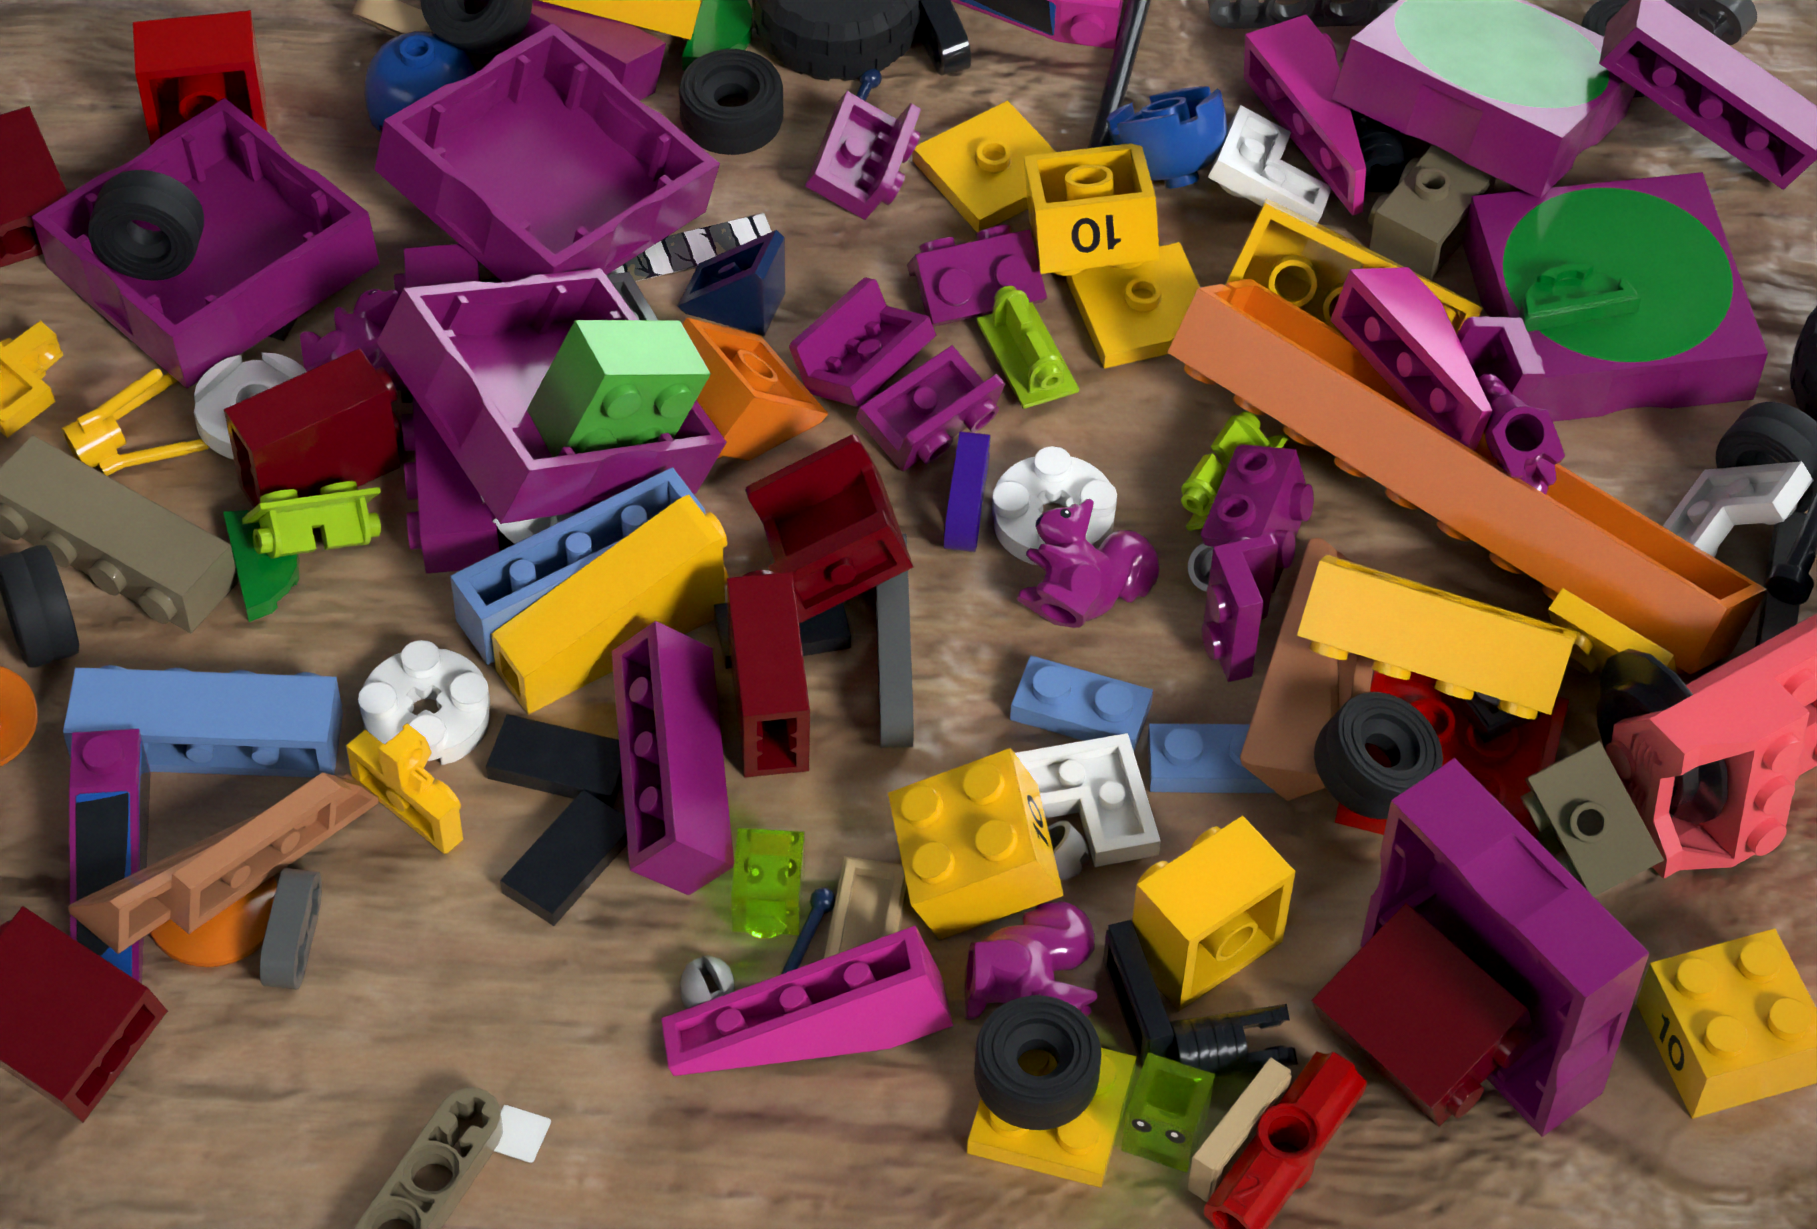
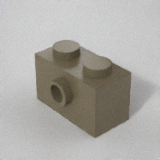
[1368,145,1496,280]
[1520,741,1664,897]

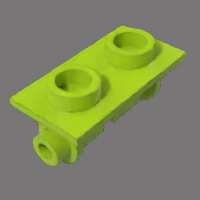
[977,286,1079,409]
[1181,411,1289,531]
[242,481,381,559]

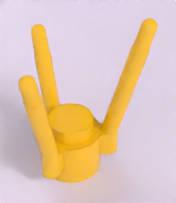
[61,368,210,476]

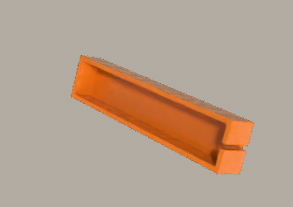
[1167,278,1767,675]

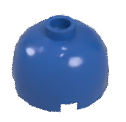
[364,31,476,132]
[1106,86,1227,189]

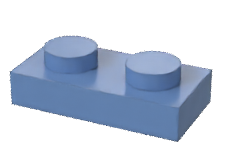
[1010,655,1153,752]
[1148,723,1276,793]

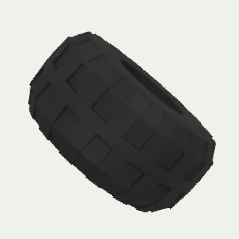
[752,0,921,81]

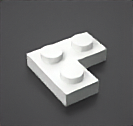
[1208,105,1331,223]
[1663,461,1814,557]
[1015,733,1161,867]

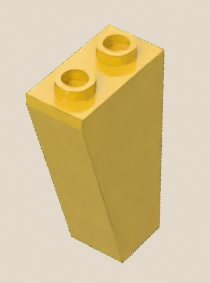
[491,494,729,715]

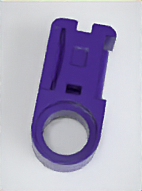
[944,431,991,552]

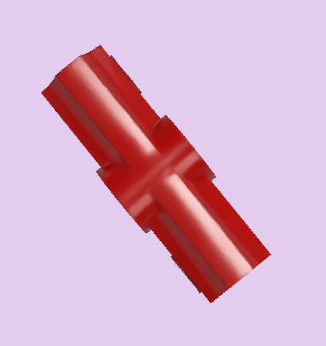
[1204,1051,1367,1229]

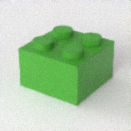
[527,320,711,457]

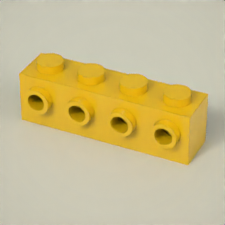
[1297,554,1577,720]

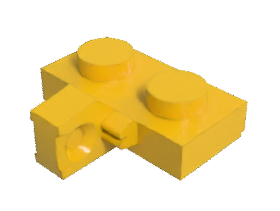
[0,320,63,438]
[346,723,463,854]

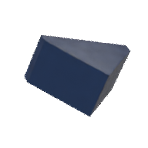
[677,230,785,336]

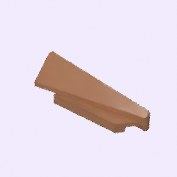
[1240,538,1374,801]
[68,772,378,954]

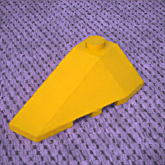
[1225,198,1483,335]

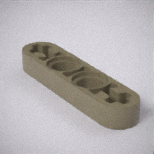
[353,1087,503,1229]

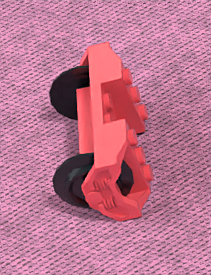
[1596,614,1817,879]

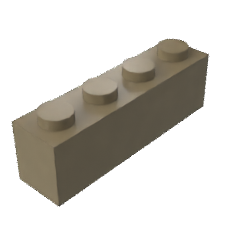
[0,435,239,634]

